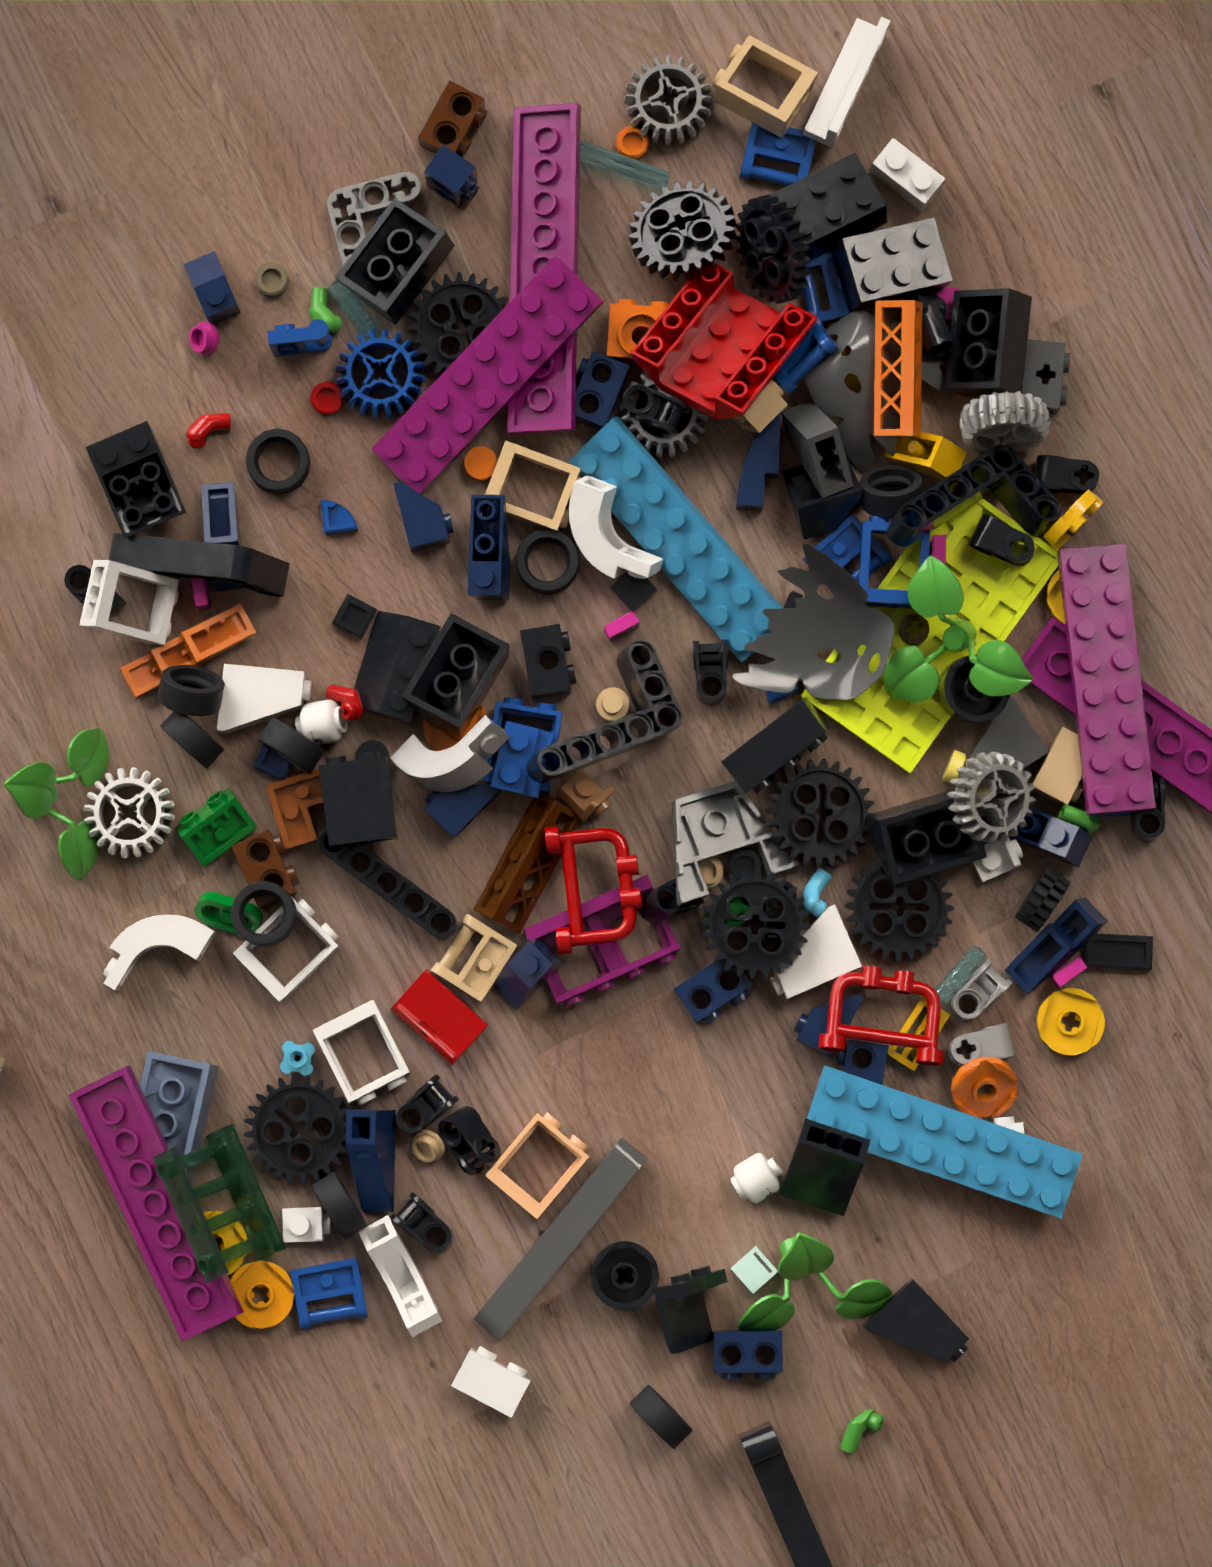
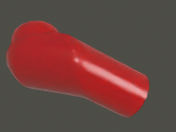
[186,413,231,449]
[326,684,364,721]

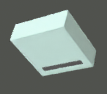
[730,1246,778,1294]

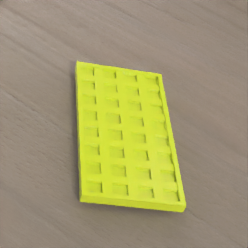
[800,498,1059,774]

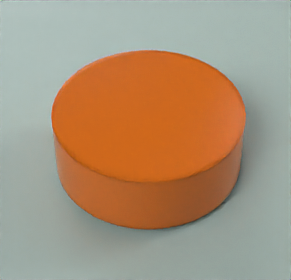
[616,126,649,161]
[464,446,497,481]

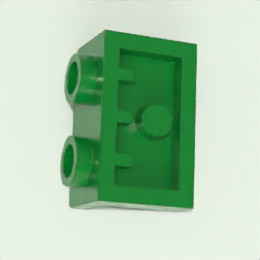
[175,788,258,867]

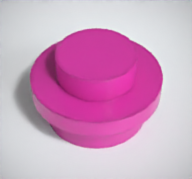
[189,322,219,355]

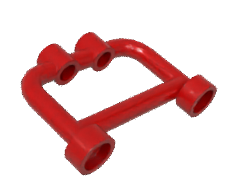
[545,826,643,955]
[818,966,944,1066]

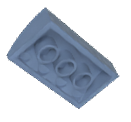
[140,1051,219,1194]

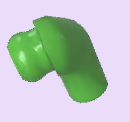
[309,287,342,334]
[1058,804,1100,835]
[840,1409,884,1453]

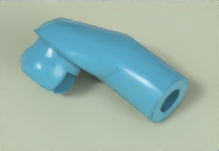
[803,868,832,917]

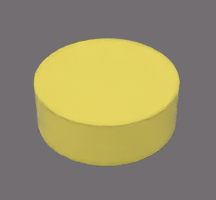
[942,750,966,785]

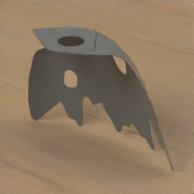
[805,310,951,474]
[733,543,894,700]

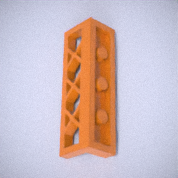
[874,300,923,437]

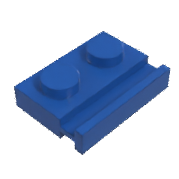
[490,721,554,799]

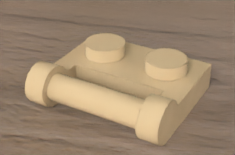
[431,914,518,1003]

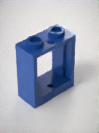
[858,516,930,609]
[483,697,563,794]

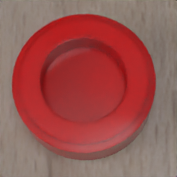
[310,381,344,416]

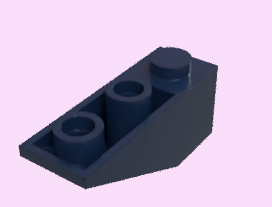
[468,495,511,600]
[982,807,1092,868]
[346,1109,396,1212]

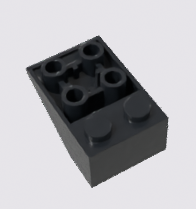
[86,421,187,539]

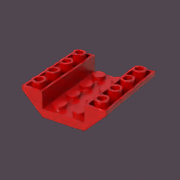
[630,263,817,420]

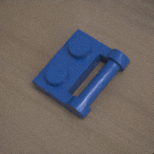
[739,122,816,186]
[803,252,866,325]
[774,310,839,394]
[267,319,332,357]
[803,514,892,596]
[290,1257,368,1330]

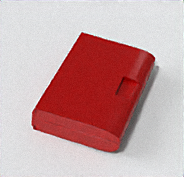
[391,969,488,1065]

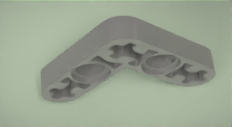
[327,172,422,265]

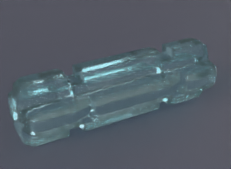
[329,280,378,339]
[935,945,987,1004]

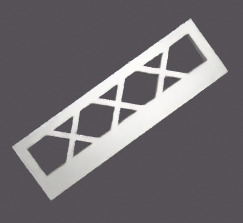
[803,17,890,148]

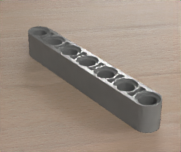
[474,1138,647,1341]

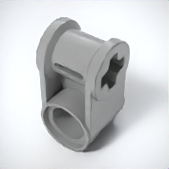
[950,958,1013,1021]
[947,1023,1015,1067]

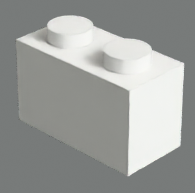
[870,138,945,212]
[451,1346,531,1417]

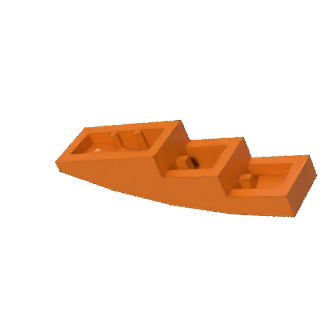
[119,603,256,699]

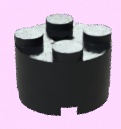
[938,654,1010,723]
[591,1241,659,1310]

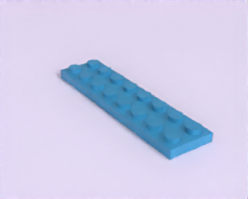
[568,416,783,662]
[806,1066,1083,1219]

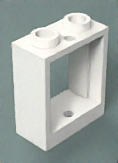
[79,560,179,645]
[233,898,340,1003]
[313,1000,411,1106]

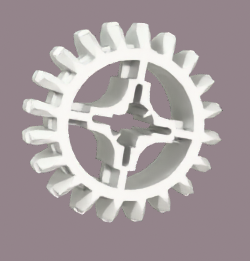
[84,767,175,858]

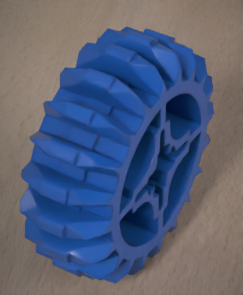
[335,329,425,419]

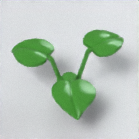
[884,556,1033,703]
[3,727,109,881]
[737,1232,893,1331]

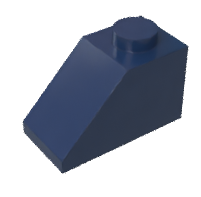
[184,251,241,324]
[394,482,454,552]
[424,785,501,839]
[493,938,563,1010]
[794,994,863,1058]

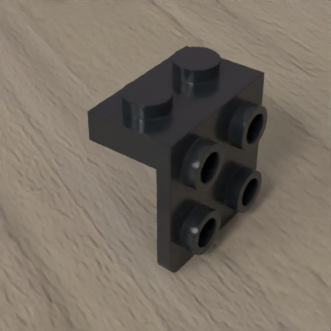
[654,1265,728,1354]

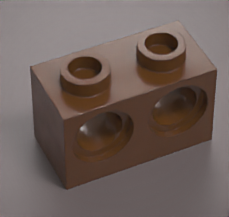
[418,80,488,157]
[231,830,300,909]

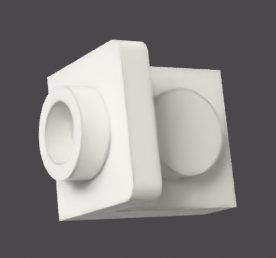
[972,836,1023,883]
[282,1207,331,1243]

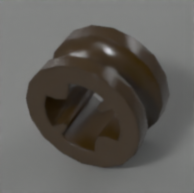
[899,614,929,646]

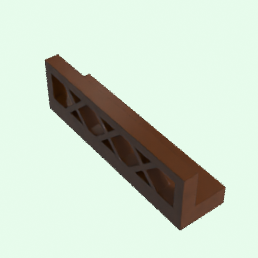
[474,793,581,934]

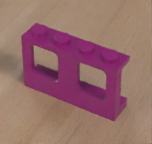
[524,875,681,1008]

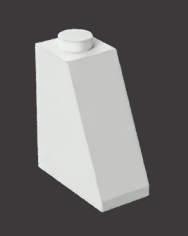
[217,664,312,734]
[770,905,862,1000]

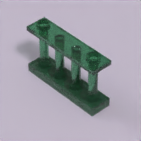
[153,1124,286,1283]

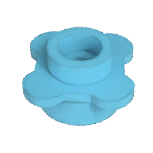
[280,1041,315,1076]

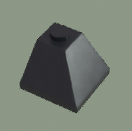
[782,454,863,540]

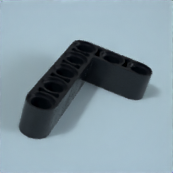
[886,445,1062,547]
[109,533,290,597]
[527,640,683,783]
[318,826,457,940]
[738,1421,832,1567]

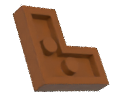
[265,769,324,850]

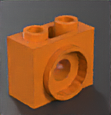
[607,299,670,364]

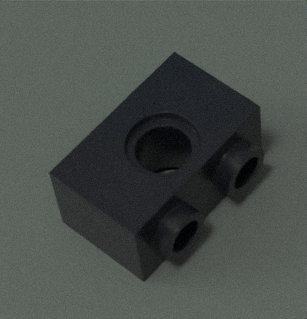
[520,624,577,700]

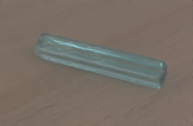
[580,140,669,190]

